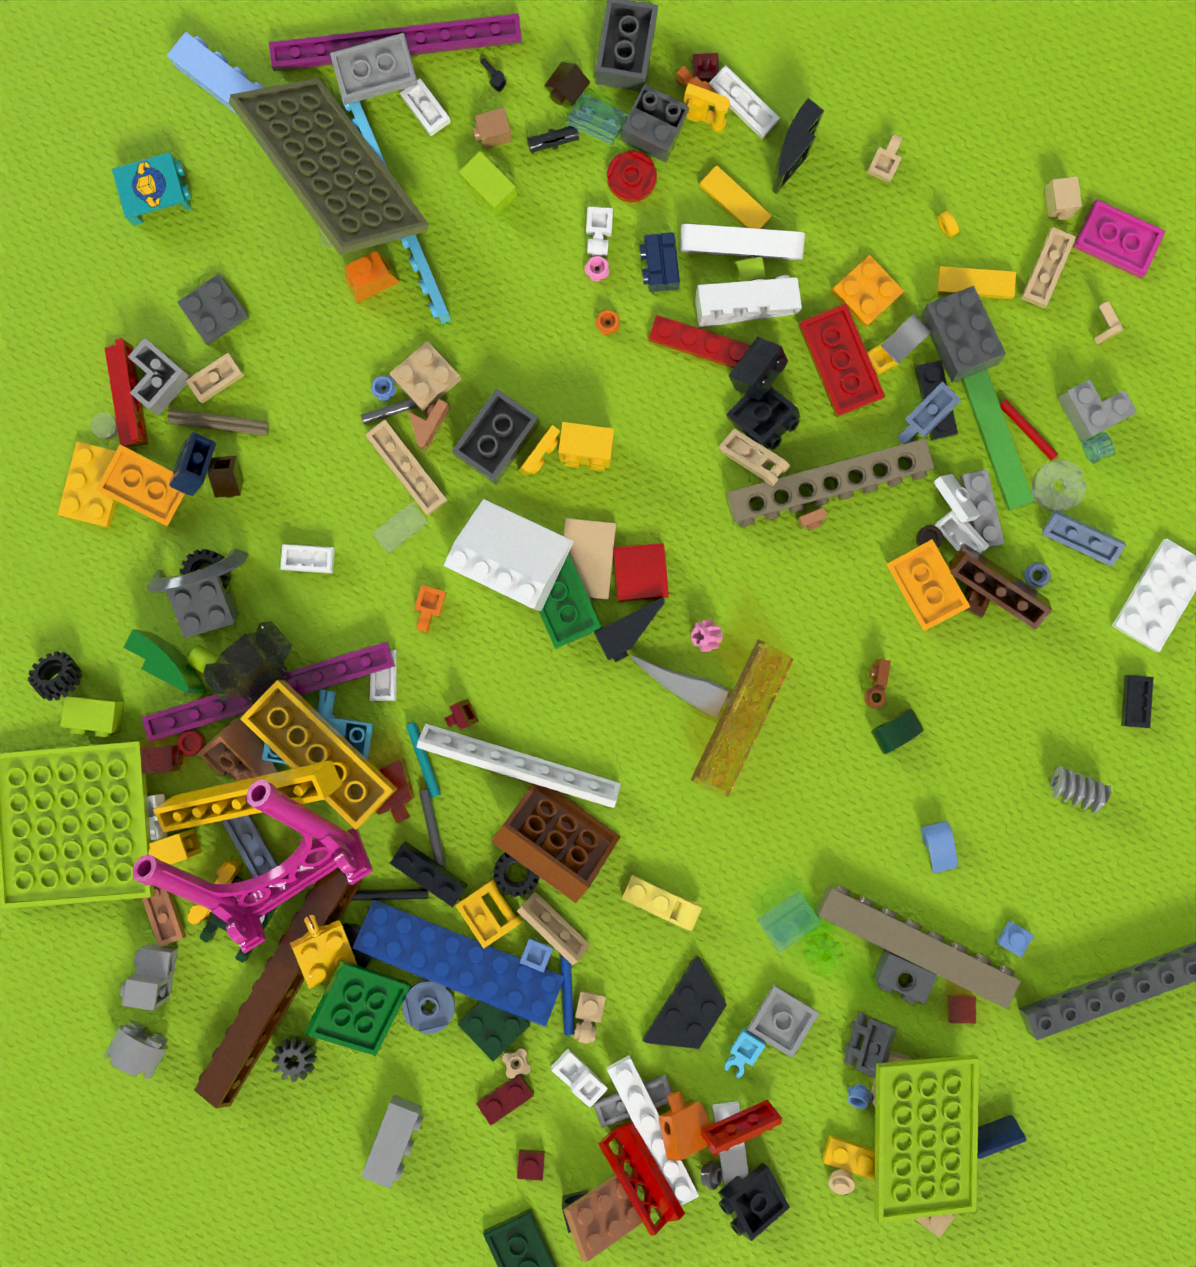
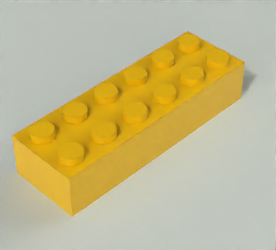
[240,680,397,830]

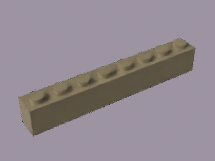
[815,884,1020,1009]

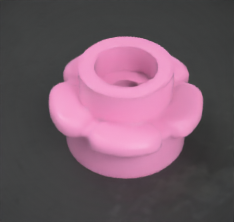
[585,256,610,281]

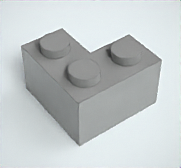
[128,338,191,416]
[1058,379,1137,442]
[121,943,178,1011]

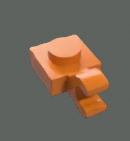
[414,585,447,633]

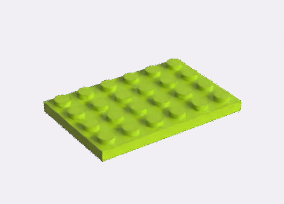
[874,1054,979,1223]

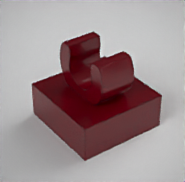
[692,53,719,82]
[444,699,479,730]

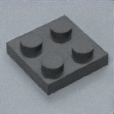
[177,274,249,346]

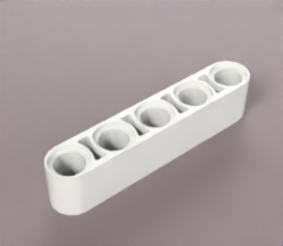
[679,224,805,260]

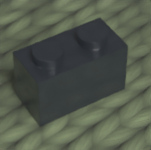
[728,336,788,401]

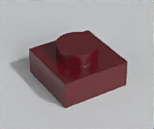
[517,1149,545,1181]

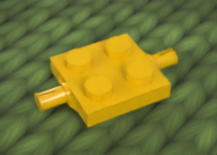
[290,915,357,989]

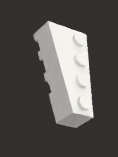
[694,275,802,328]

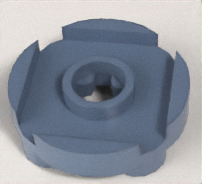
[403,980,455,1034]

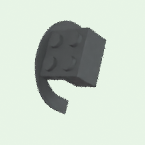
[146,549,249,638]

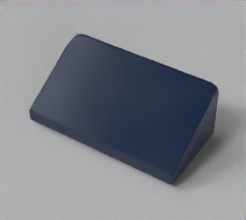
[977,1115,1027,1159]

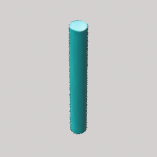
[406,722,441,798]

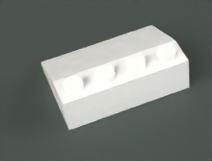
[443,499,574,611]

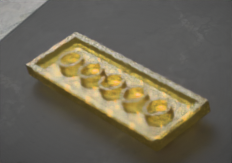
[691,639,794,797]

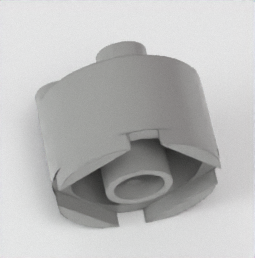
[104,1021,168,1079]

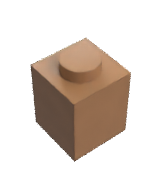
[472,107,512,149]

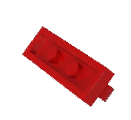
[701,1100,782,1157]

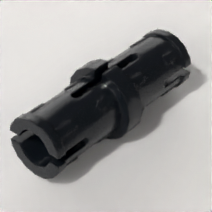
[527,124,579,154]

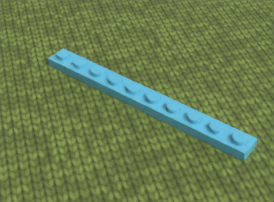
[341,97,451,324]

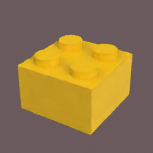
[558,422,614,471]

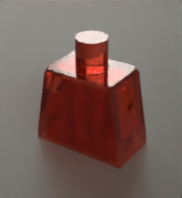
[376,758,415,824]

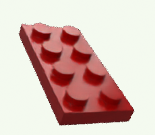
[798,304,885,418]

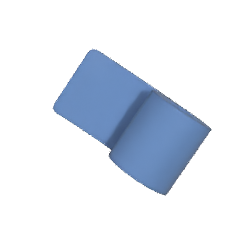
[921,821,958,873]

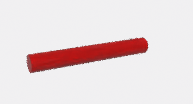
[1000,399,1058,461]

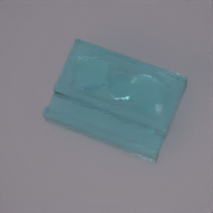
[567,93,628,145]
[757,891,821,953]

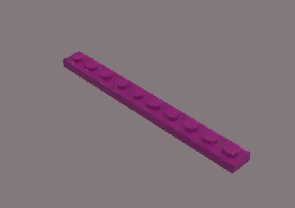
[269,13,522,71]
[142,642,396,742]

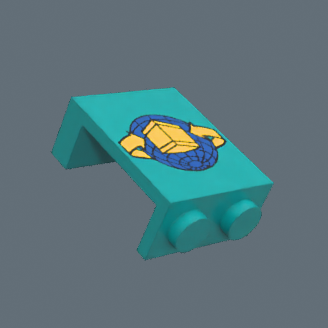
[112,152,192,226]

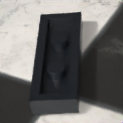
[915,360,958,441]
[390,841,468,908]

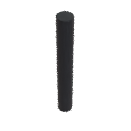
[351,889,429,901]

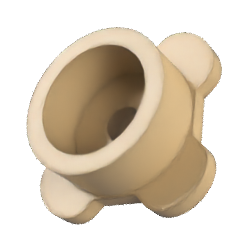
[502,1048,531,1078]

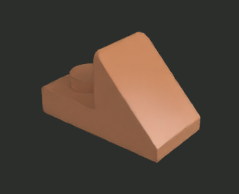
[408,399,450,452]

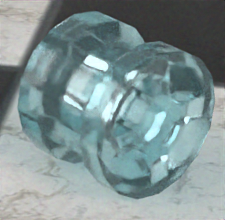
[1082,432,1115,464]

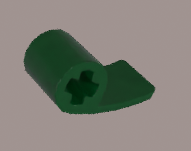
[871,709,924,754]

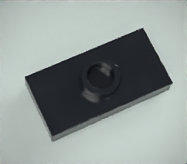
[1121,675,1154,728]

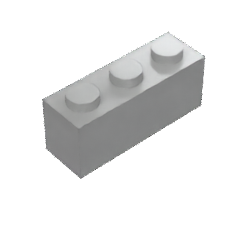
[361,1095,424,1188]

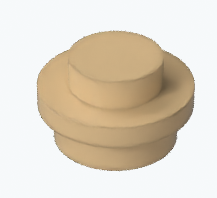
[828,1169,855,1195]

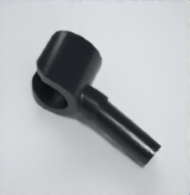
[480,58,507,92]

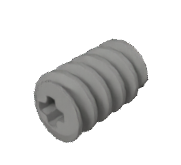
[1050,766,1111,814]

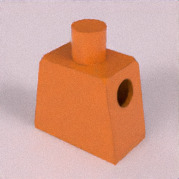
[344,251,400,303]
[659,1090,712,1161]

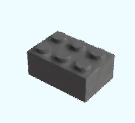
[595,0,658,92]
[921,286,1006,383]
[452,388,540,485]

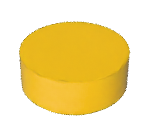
[937,211,959,238]

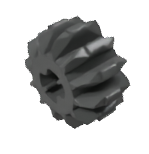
[271,1036,317,1083]

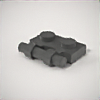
[844,1012,897,1078]

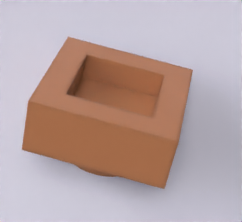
[797,507,828,531]

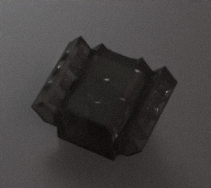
[202,621,292,704]

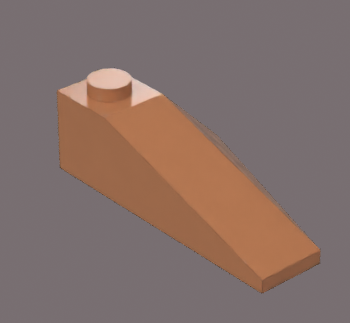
[197,717,277,781]

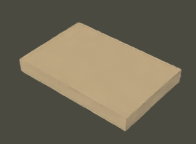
[564,518,616,600]

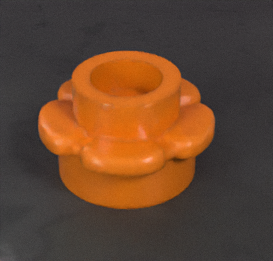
[595,310,620,335]

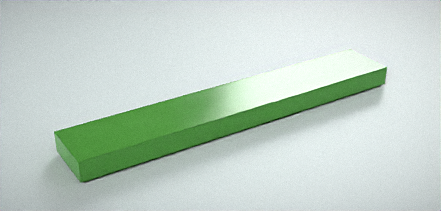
[961,369,1034,511]

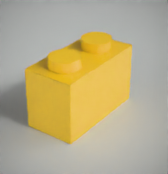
[149,829,202,864]

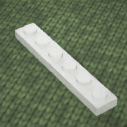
[607,1055,699,1206]

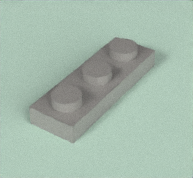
[960,469,1004,548]

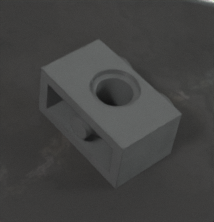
[872,949,937,1004]

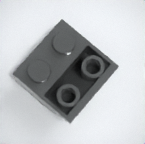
[621,84,690,163]

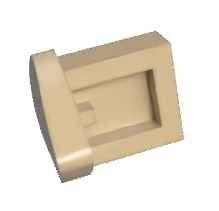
[1094,301,1124,345]

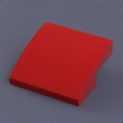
[613,543,669,602]

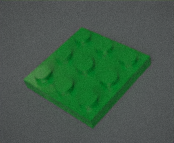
[305,960,411,1056]

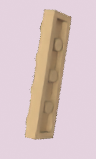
[365,420,448,516]

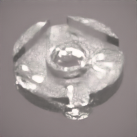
[1031,460,1086,512]

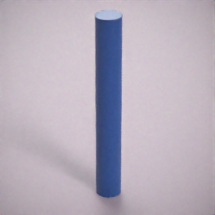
[561,956,574,1035]

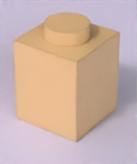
[1045,176,1082,220]

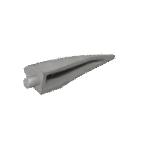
[631,655,740,718]

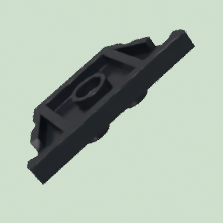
[642,955,727,1049]

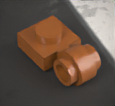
[864,659,891,708]

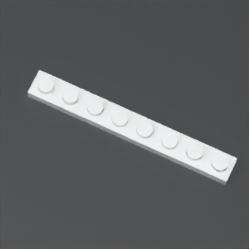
[417,724,621,808]

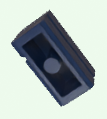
[639,232,680,292]
[169,432,216,496]

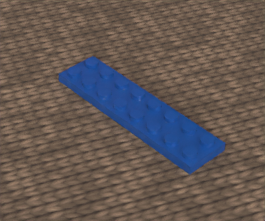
[352,900,564,1027]

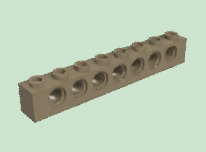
[725,438,934,527]

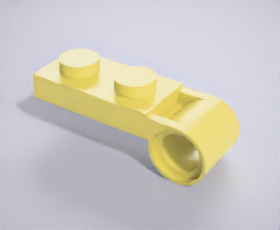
[622,875,703,931]

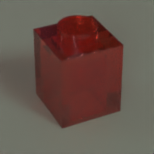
[140,745,183,774]

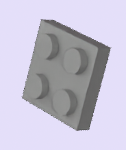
[747,984,819,1058]

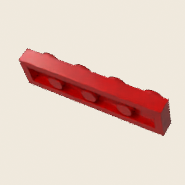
[648,315,751,369]

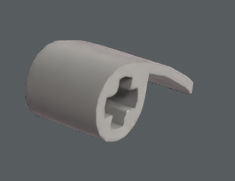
[881,314,931,363]

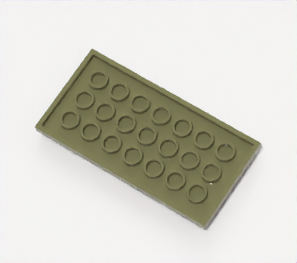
[229,78,429,255]

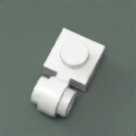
[586,206,613,257]

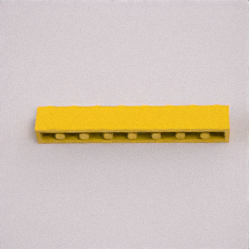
[153,760,342,833]

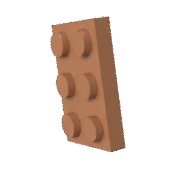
[563,1171,642,1262]

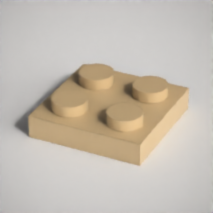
[389,341,462,412]

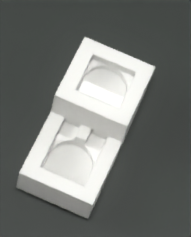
[551,1048,608,1107]

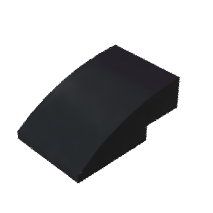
[772,98,824,194]

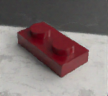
[476,1074,534,1126]

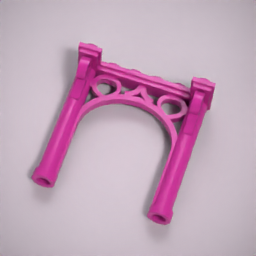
[133,780,373,953]

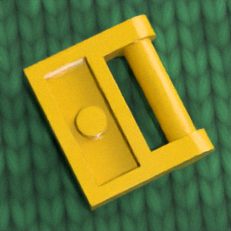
[684,83,730,132]
[455,878,523,949]

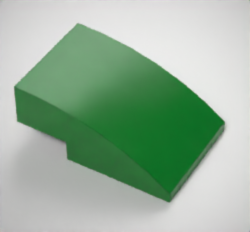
[123,629,206,694]

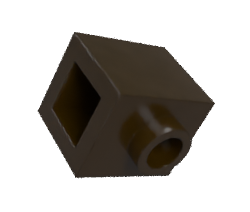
[544,62,590,106]
[207,456,244,498]

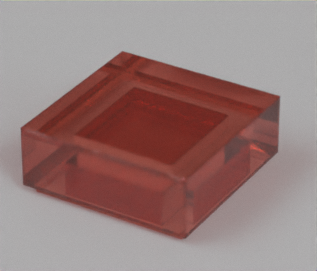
[948,995,976,1024]

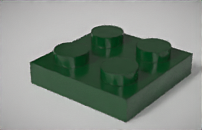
[457,1001,531,1062]

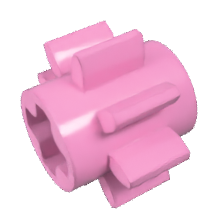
[691,619,723,652]

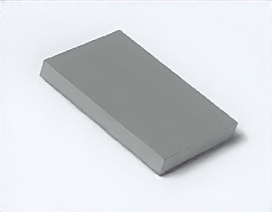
[330,33,418,105]

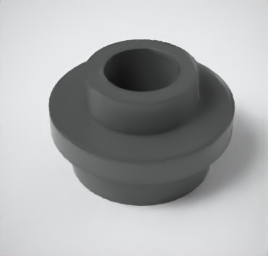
[701,1162,723,1190]

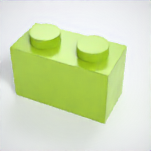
[458,151,517,216]
[60,696,124,737]

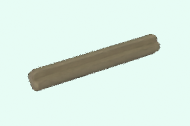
[168,409,269,436]

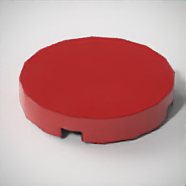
[607,150,657,203]

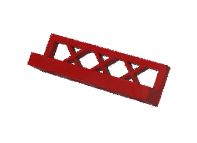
[104,338,149,448]
[598,1122,685,1236]

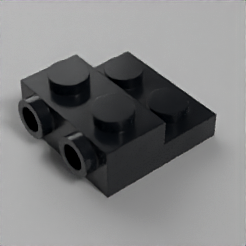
[726,387,800,450]
[718,1163,790,1241]

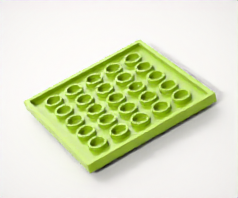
[0,741,155,909]

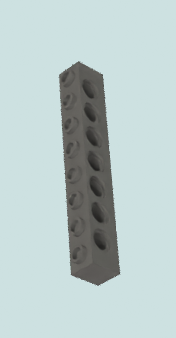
[1018,942,1196,1040]

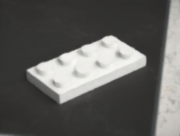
[1112,538,1196,652]

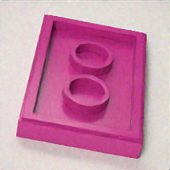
[1073,199,1165,279]

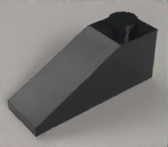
[594,597,665,663]

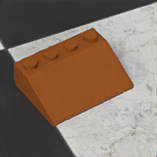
[491,784,620,903]

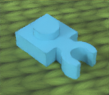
[724,1028,766,1078]

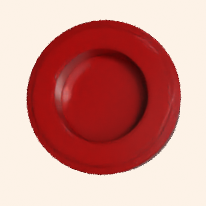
[177,730,205,756]

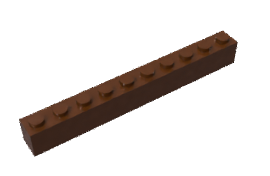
[194,867,362,1108]

